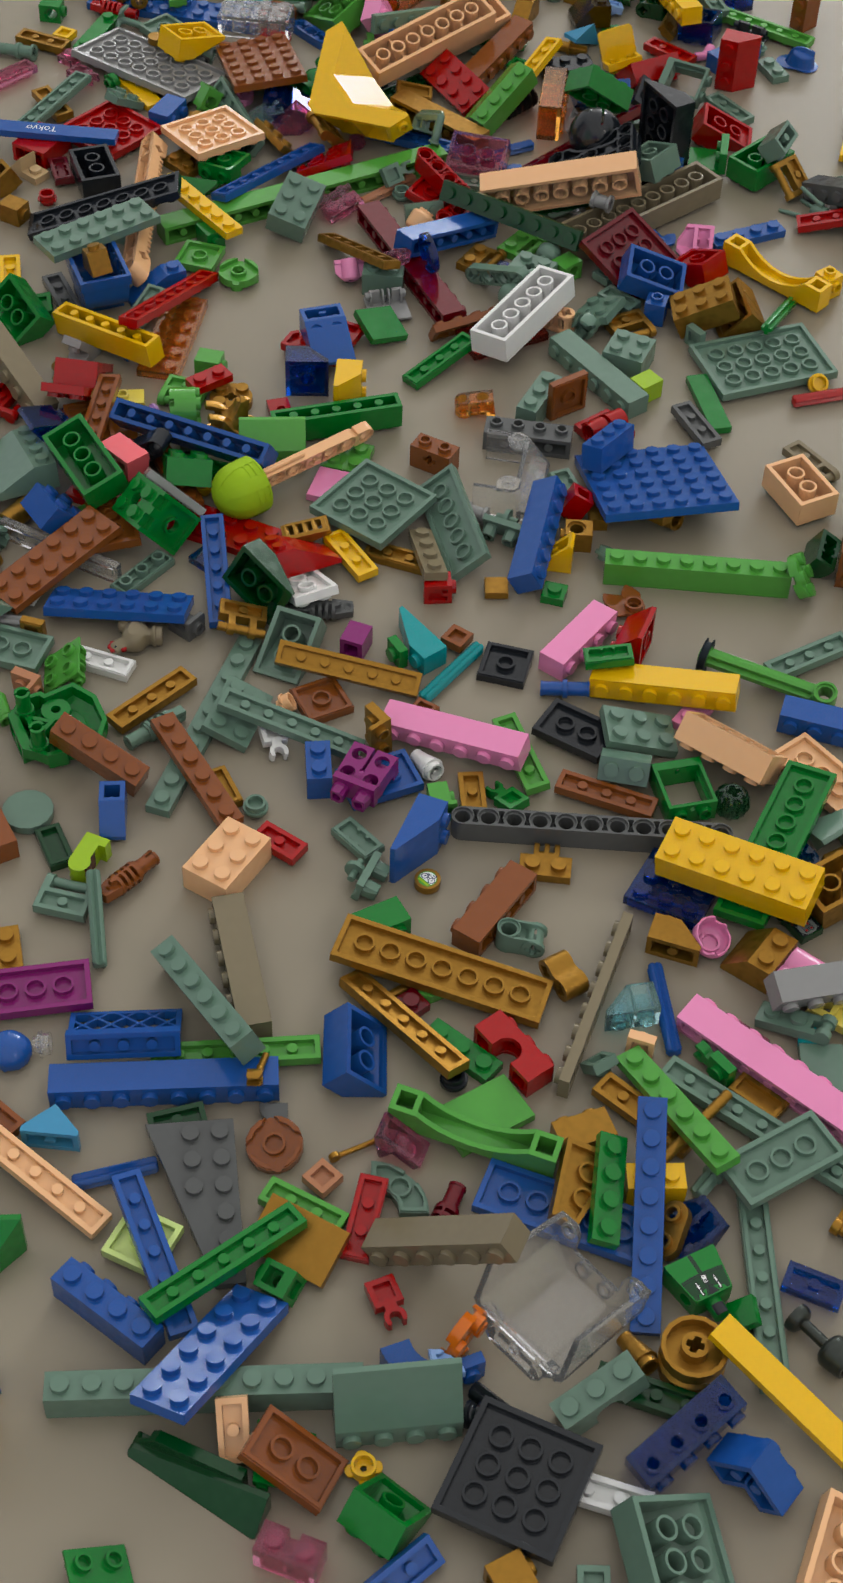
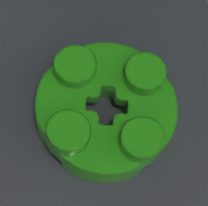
[219,258,259,292]
[787,551,816,600]

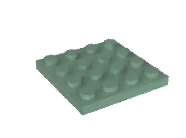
[309,458,437,551]

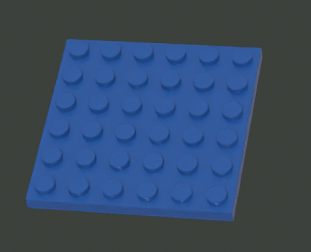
[574,442,740,523]

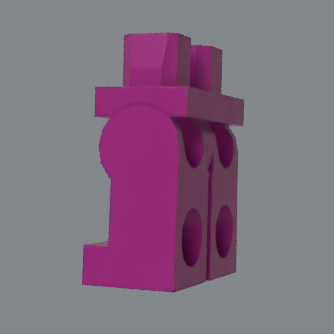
[330,741,398,812]

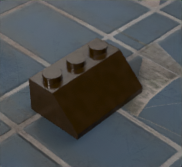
[568,0,612,28]

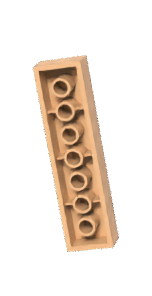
[358,0,497,87]
[480,150,642,212]

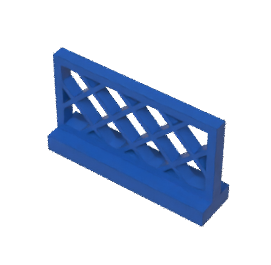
[65,1009,183,1061]

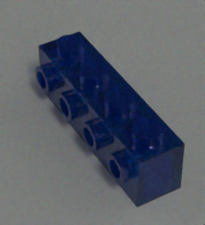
[624,1374,748,1493]

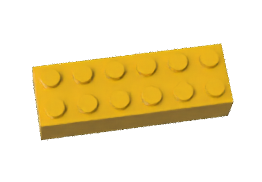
[655,816,825,927]

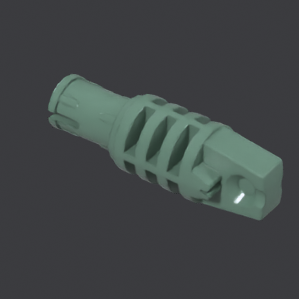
[123,705,186,750]

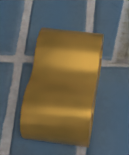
[539,950,590,1002]

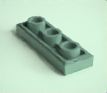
[110,549,175,591]

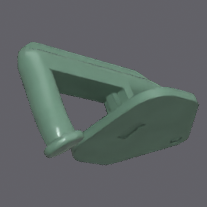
[410,109,445,145]

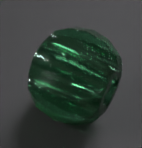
[715,782,751,821]

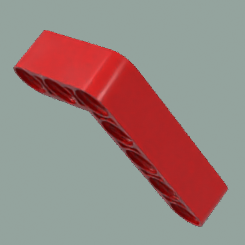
[414,147,471,220]

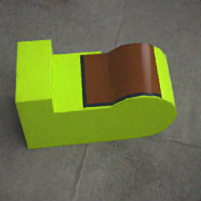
[68,832,112,883]

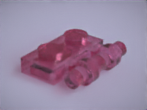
[319,183,364,224]

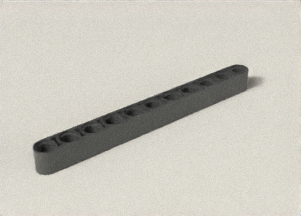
[450,806,733,853]

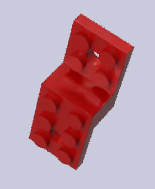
[40,357,113,401]

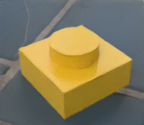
[52,26,77,42]

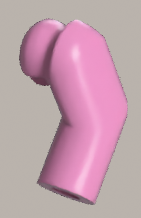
[694,44,715,61]

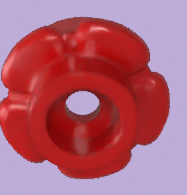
[38,188,57,206]

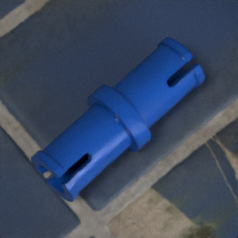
[540,679,589,698]

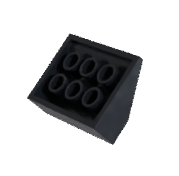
[638,79,696,166]

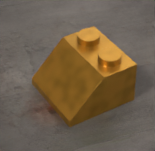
[720,927,798,994]

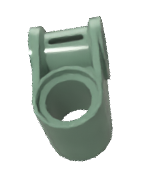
[495,917,548,958]

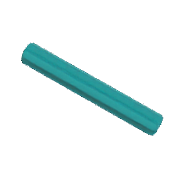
[418,641,484,702]

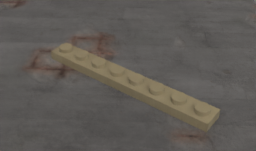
[554,911,634,1098]

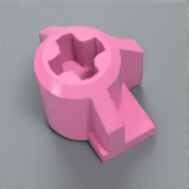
[333,257,364,282]

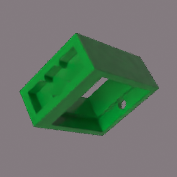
[649,756,718,821]

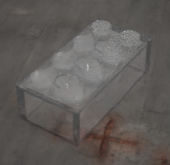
[217,0,295,40]

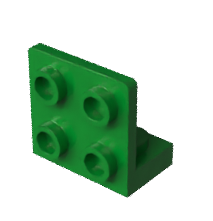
[688,133,730,175]

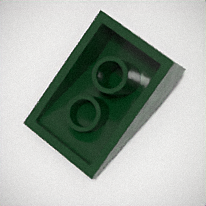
[222,538,295,626]

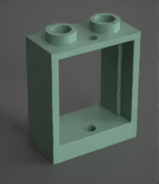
[658,57,713,110]

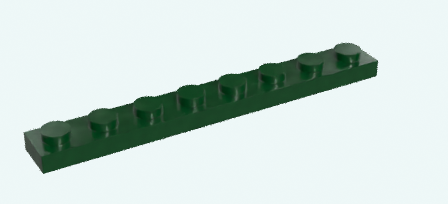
[439,180,584,252]

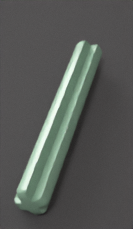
[86,869,107,969]

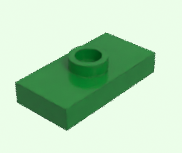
[583,643,634,670]

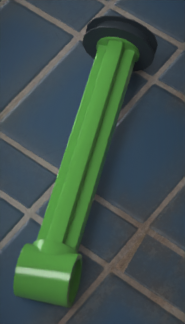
[695,638,838,706]

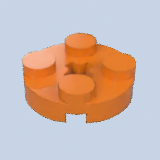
[441,1304,489,1358]

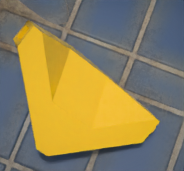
[308,21,413,142]

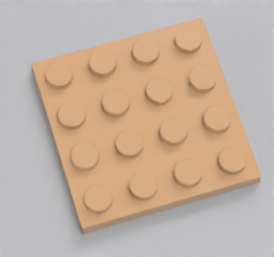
[160,105,265,161]

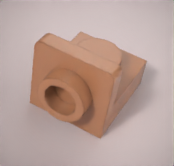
[10,666,44,694]

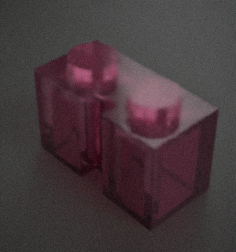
[252,1519,327,1583]

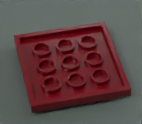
[578,207,678,300]

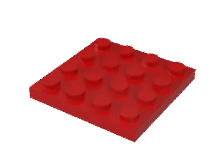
[62,100,162,161]

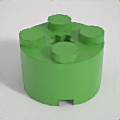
[169,387,201,423]

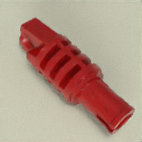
[90,0,139,20]

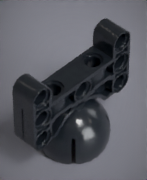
[548,107,641,167]

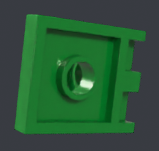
[112,472,201,556]

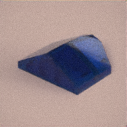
[664,1195,730,1259]

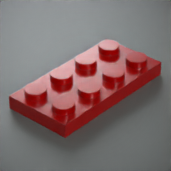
[420,49,489,117]

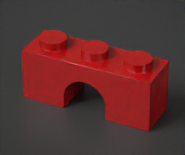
[473,1009,554,1098]

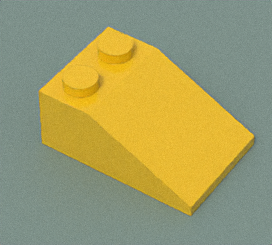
[157,21,225,62]

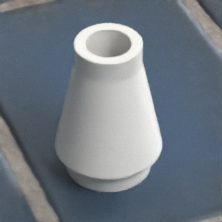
[410,749,444,781]

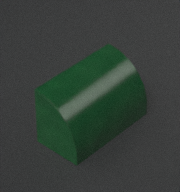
[804,529,842,578]

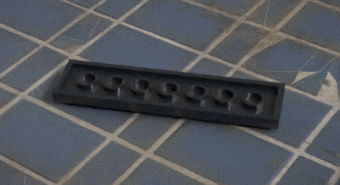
[27,171,182,241]

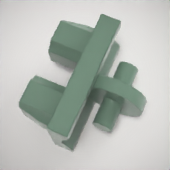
[482,509,522,548]
[344,850,390,901]

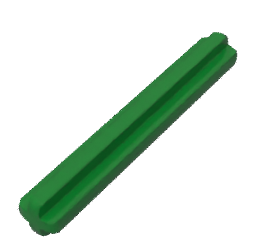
[761,297,796,335]

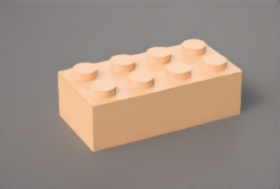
[674,711,788,787]

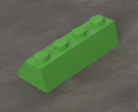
[464,61,538,138]

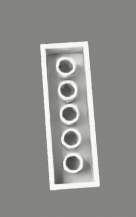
[470,265,575,362]

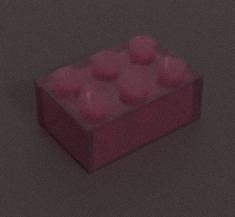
[446,130,511,176]

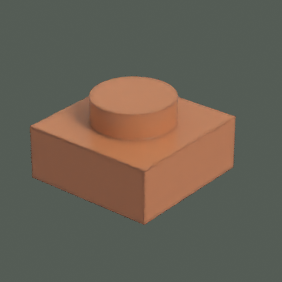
[302,1158,343,1200]

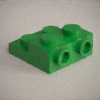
[198,150,251,184]

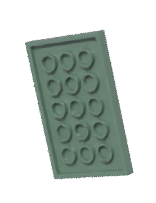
[688,322,838,402]

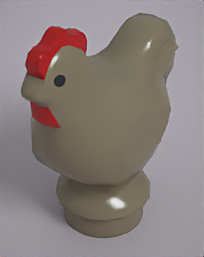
[107,620,163,654]

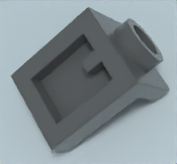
[168,611,206,642]

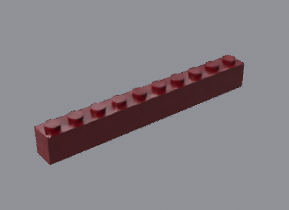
[357,200,467,323]

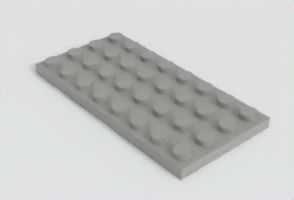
[71,27,229,104]

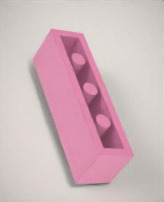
[538,600,618,681]

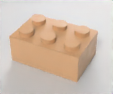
[762,453,839,526]
[182,816,272,902]

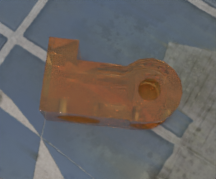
[454,389,495,418]

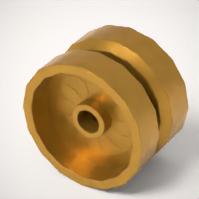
[657,1315,728,1396]

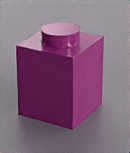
[340,620,373,659]

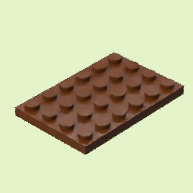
[215,33,308,94]

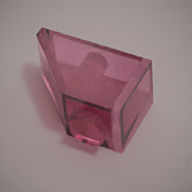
[272,99,313,136]

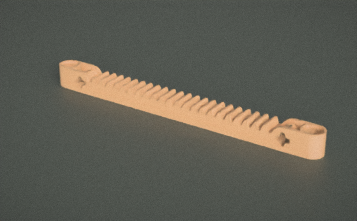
[123,131,168,287]

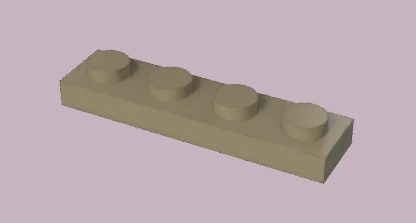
[408,527,448,581]

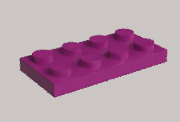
[0,958,94,1020]

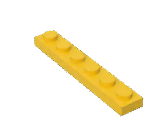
[168,171,243,240]

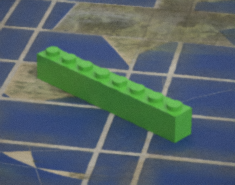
[603,548,792,599]

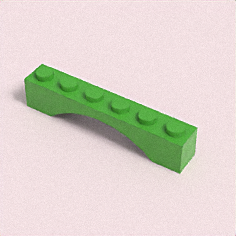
[387,1083,564,1178]

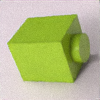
[630,369,663,403]

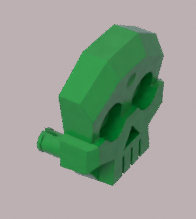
[8,682,109,769]

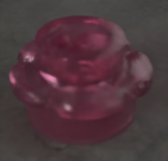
[349,134,366,151]

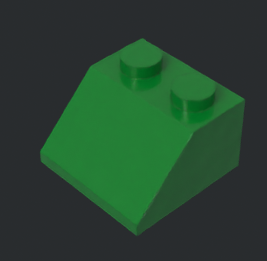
[337,1473,432,1561]

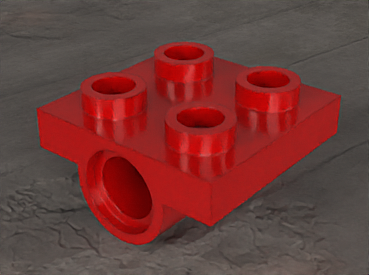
[574,408,635,441]

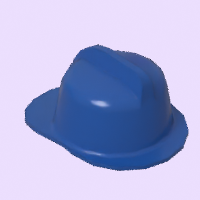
[776,46,818,73]

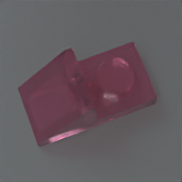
[374,1112,430,1170]

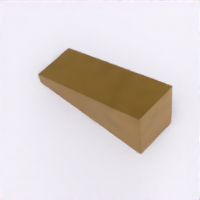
[588,500,608,531]

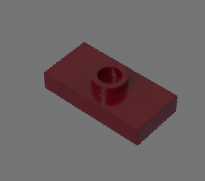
[48,156,75,186]

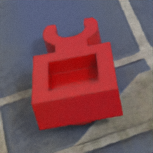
[364,1273,407,1331]

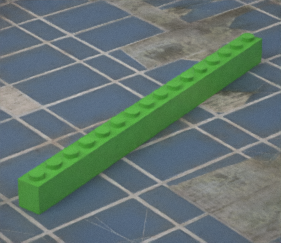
[156,144,448,246]

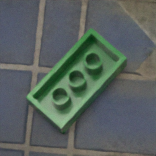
[42,413,129,509]

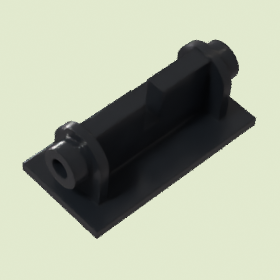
[734,19,769,43]

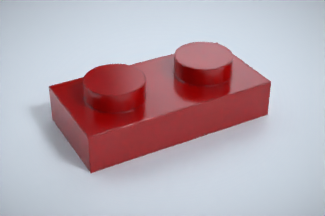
[185,363,233,395]
[256,820,308,866]

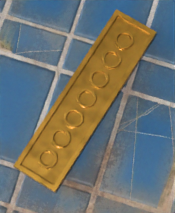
[329,913,554,1029]

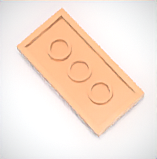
[775,732,843,813]

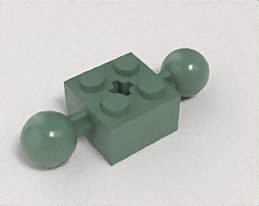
[498,242,561,302]

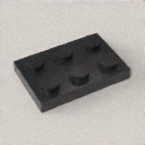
[531,697,606,764]

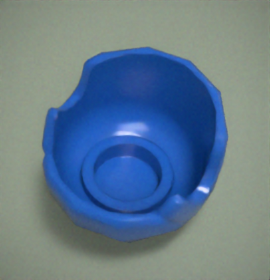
[0,1030,32,1072]

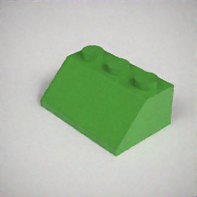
[239,416,306,463]

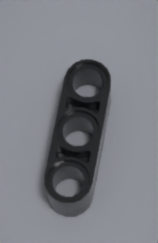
[132,428,173,462]

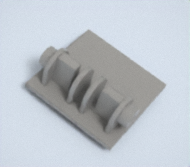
[363,286,412,321]

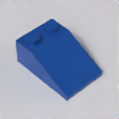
[389,793,451,883]

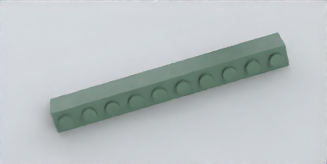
[43,1362,363,1418]

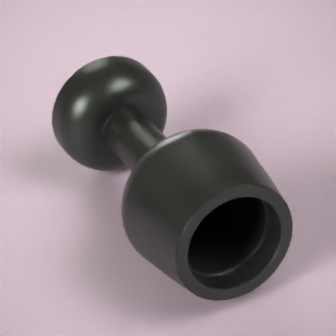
[784,1304,843,1379]

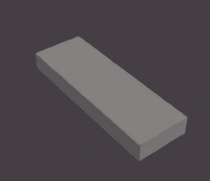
[144,467,206,516]

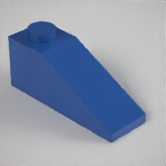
[128,259,187,307]

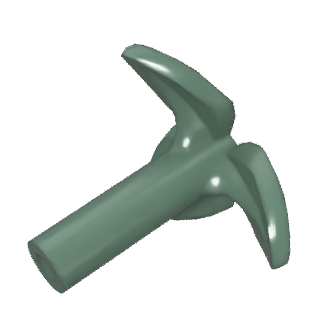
[116,4,143,29]

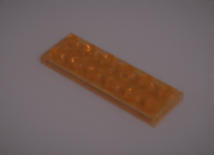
[136,297,208,380]

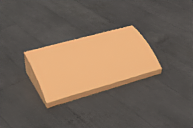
[796,1488,843,1583]

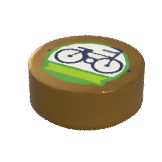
[414,868,441,895]

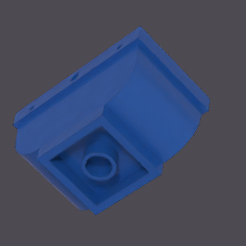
[66,241,132,312]

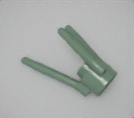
[778,186,829,217]

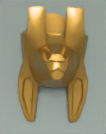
[204,395,254,434]

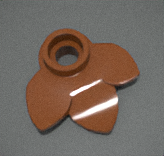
[603,585,645,617]

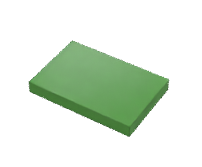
[443,1074,535,1158]

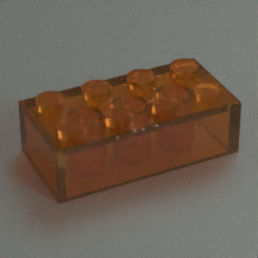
[536,66,569,141]

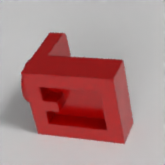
[423,571,456,604]

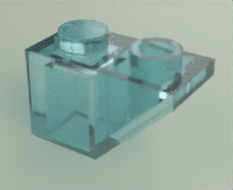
[604,981,661,1031]

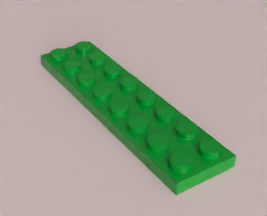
[713,760,837,930]

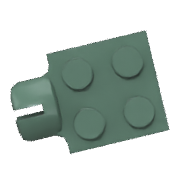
[571,295,627,340]

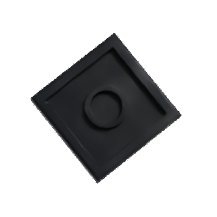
[476,641,535,690]

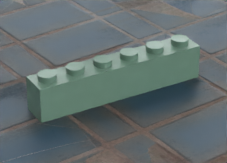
[548,329,649,420]
[150,935,266,1066]

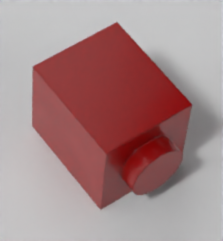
[561,482,593,520]

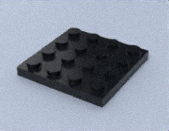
[431,1395,603,1567]

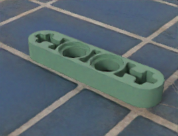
[465,263,529,286]

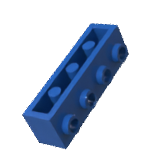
[50,1256,166,1366]

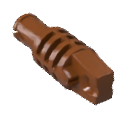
[101,850,160,904]

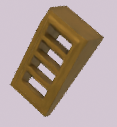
[280,515,332,542]

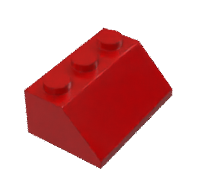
[714,28,762,92]
[615,52,681,89]

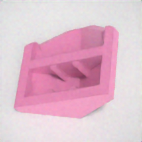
[676,224,715,256]

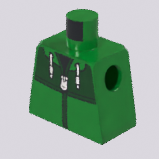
[662,1244,732,1322]

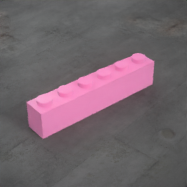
[384,699,531,772]

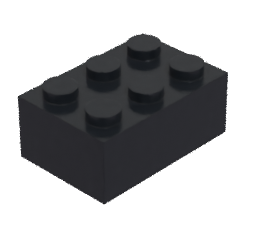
[69,143,121,198]

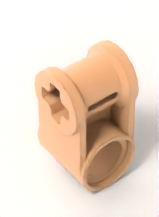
[543,307,575,333]

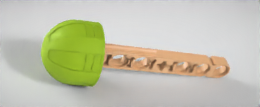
[211,421,374,520]

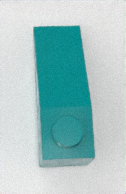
[399,606,447,675]

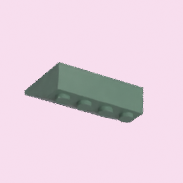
[0,425,60,501]
[332,1357,464,1450]
[610,1493,735,1583]

